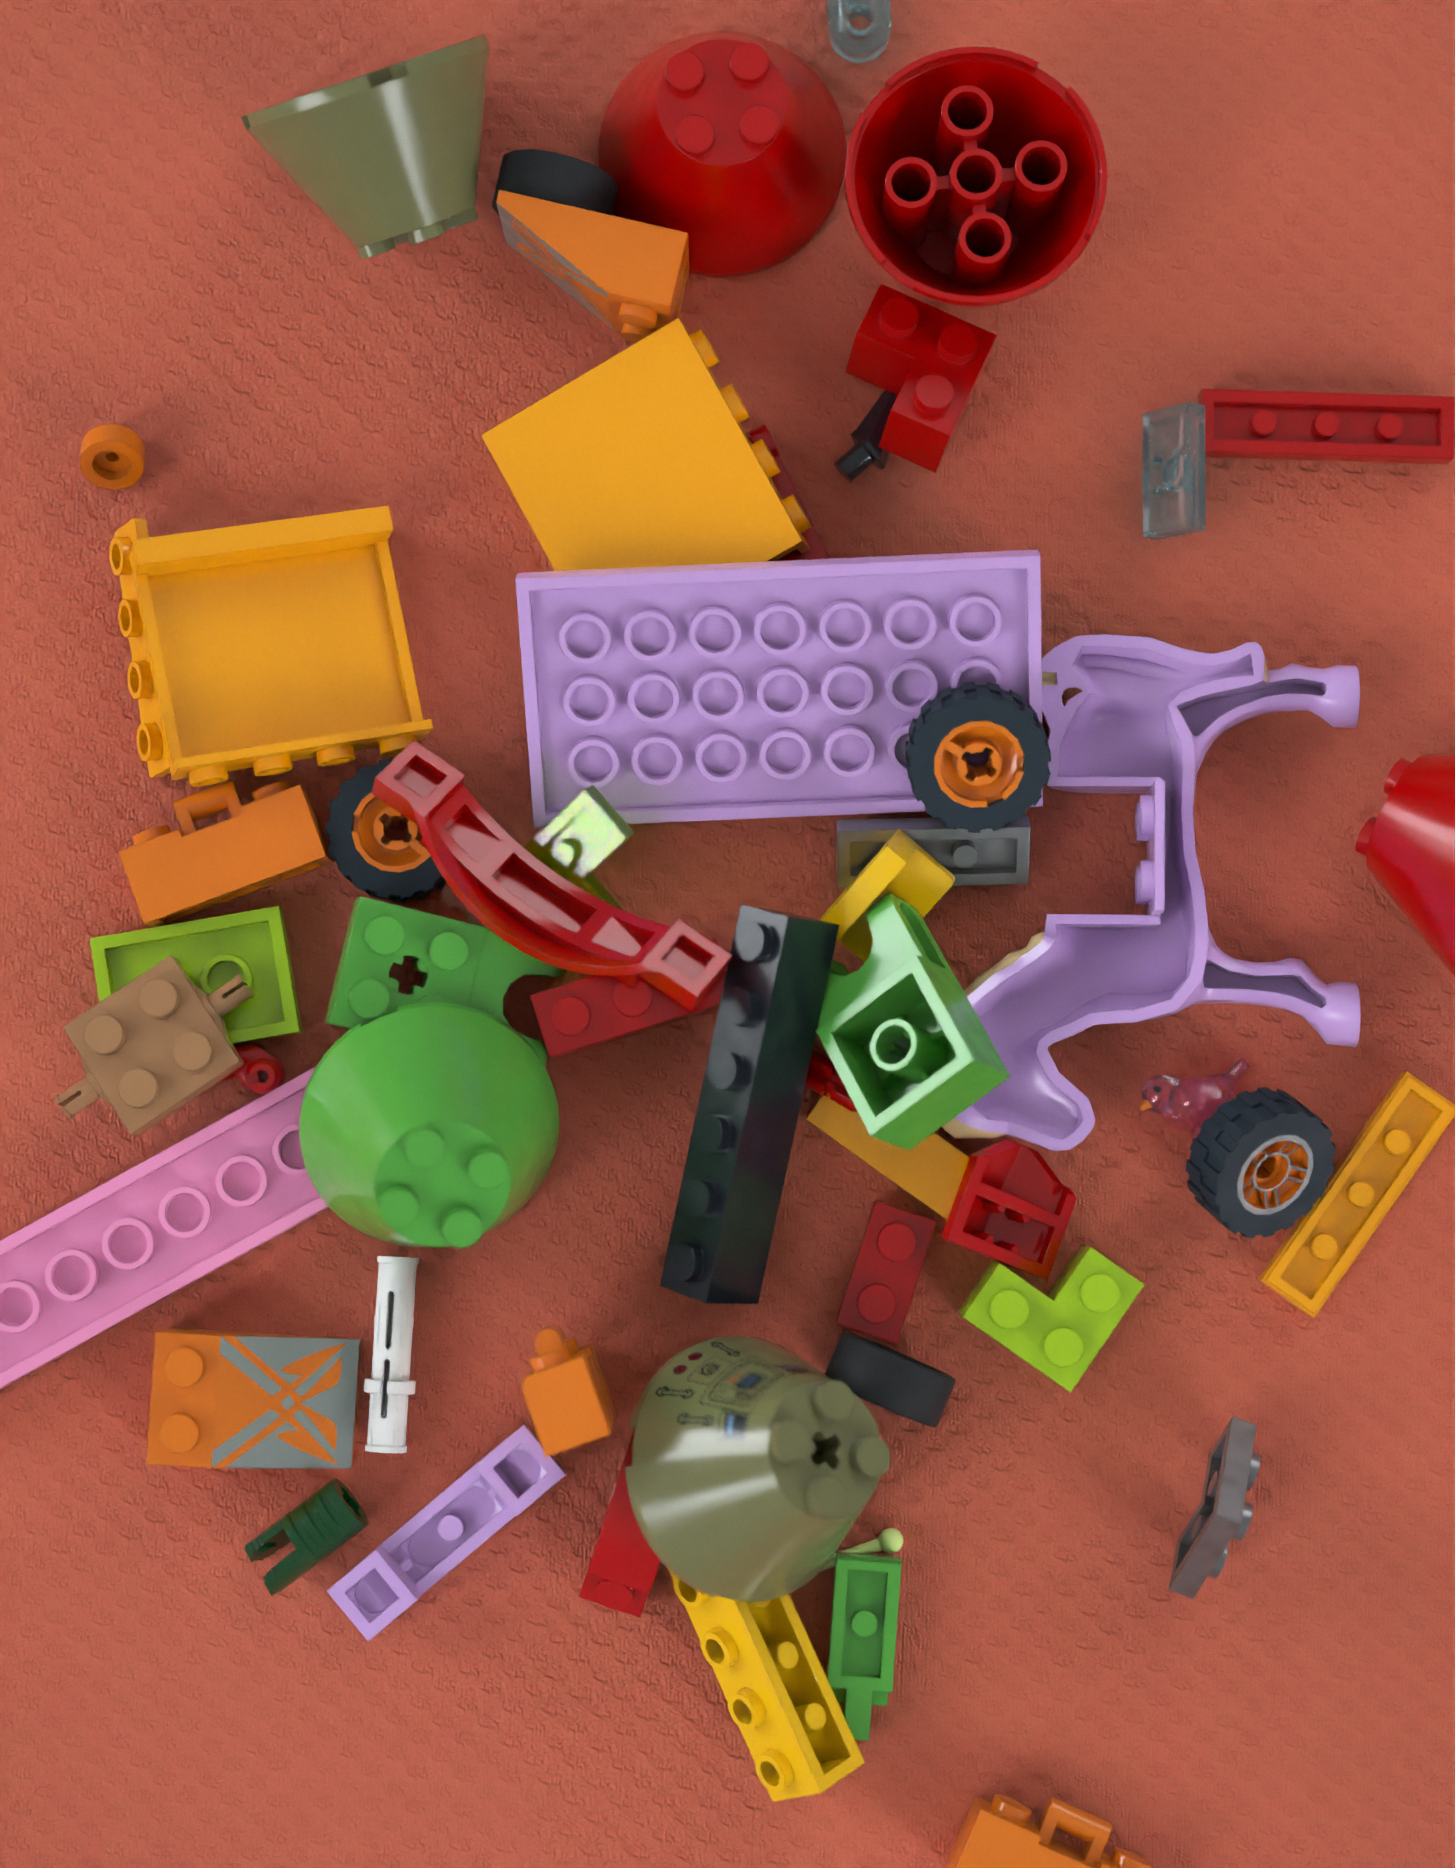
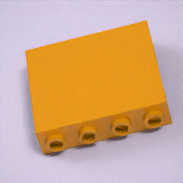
[481,318,811,571]
[129,505,433,787]

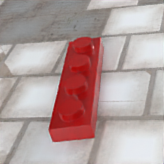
[1197,389,1454,465]

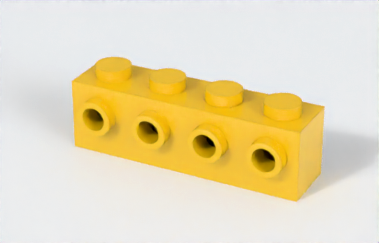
[668,1569,865,1802]

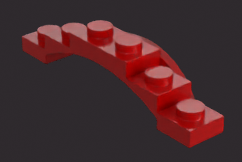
[371,740,732,1011]

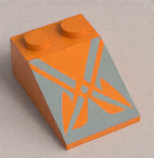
[496,190,690,344]
[146,1327,362,1468]

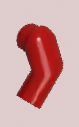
[218,1042,286,1096]

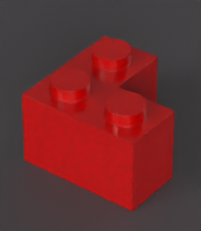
[845,284,997,473]

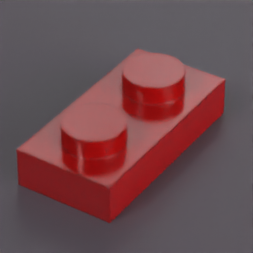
[835,1201,937,1344]

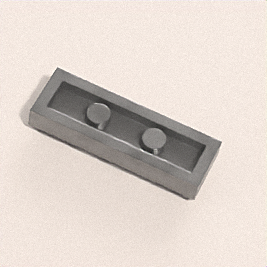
[837,816,1030,888]

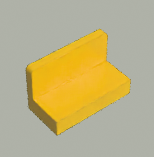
[819,829,955,963]

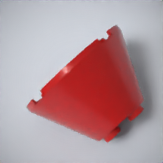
[598,31,847,277]
[845,46,1108,307]
[1355,754,1455,978]

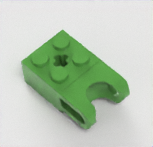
[816,893,1011,1150]
[324,896,568,1067]

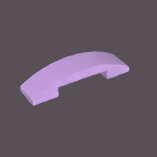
[327,1423,567,1641]

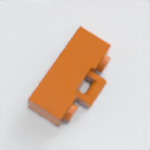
[118,780,335,927]
[521,1325,618,1458]
[945,1794,1152,1868]

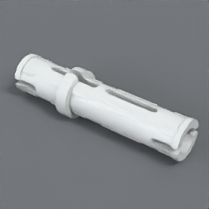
[364,1256,419,1453]

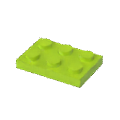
[89,906,303,1045]

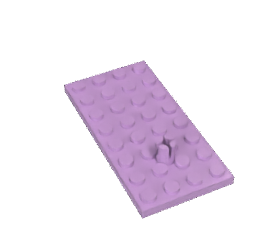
[515,549,1043,828]

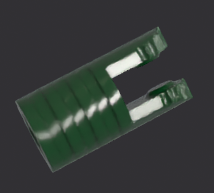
[244,1478,368,1596]

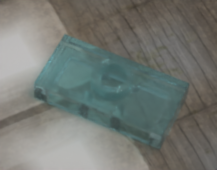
[1142,402,1206,540]

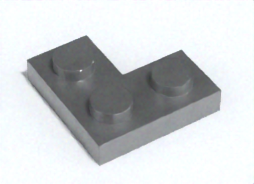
[1168,1416,1261,1599]

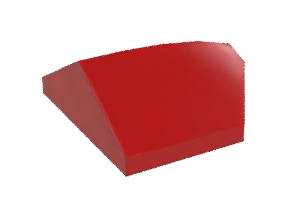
[941,1138,1077,1280]

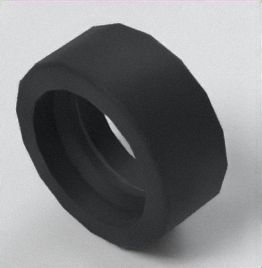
[492,149,618,215]
[825,1331,955,1427]

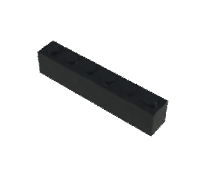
[660,905,839,1304]

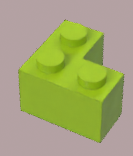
[956,1244,1145,1393]

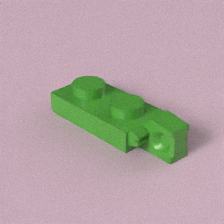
[827,1552,902,1741]

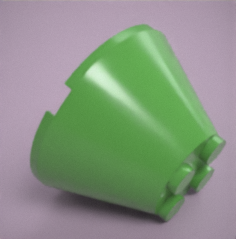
[299,1002,560,1248]

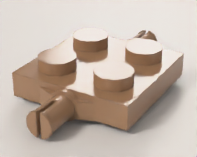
[55,955,254,1136]

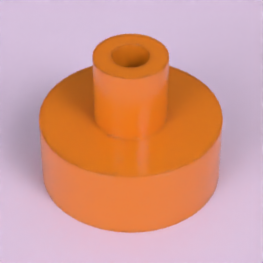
[80,423,145,490]

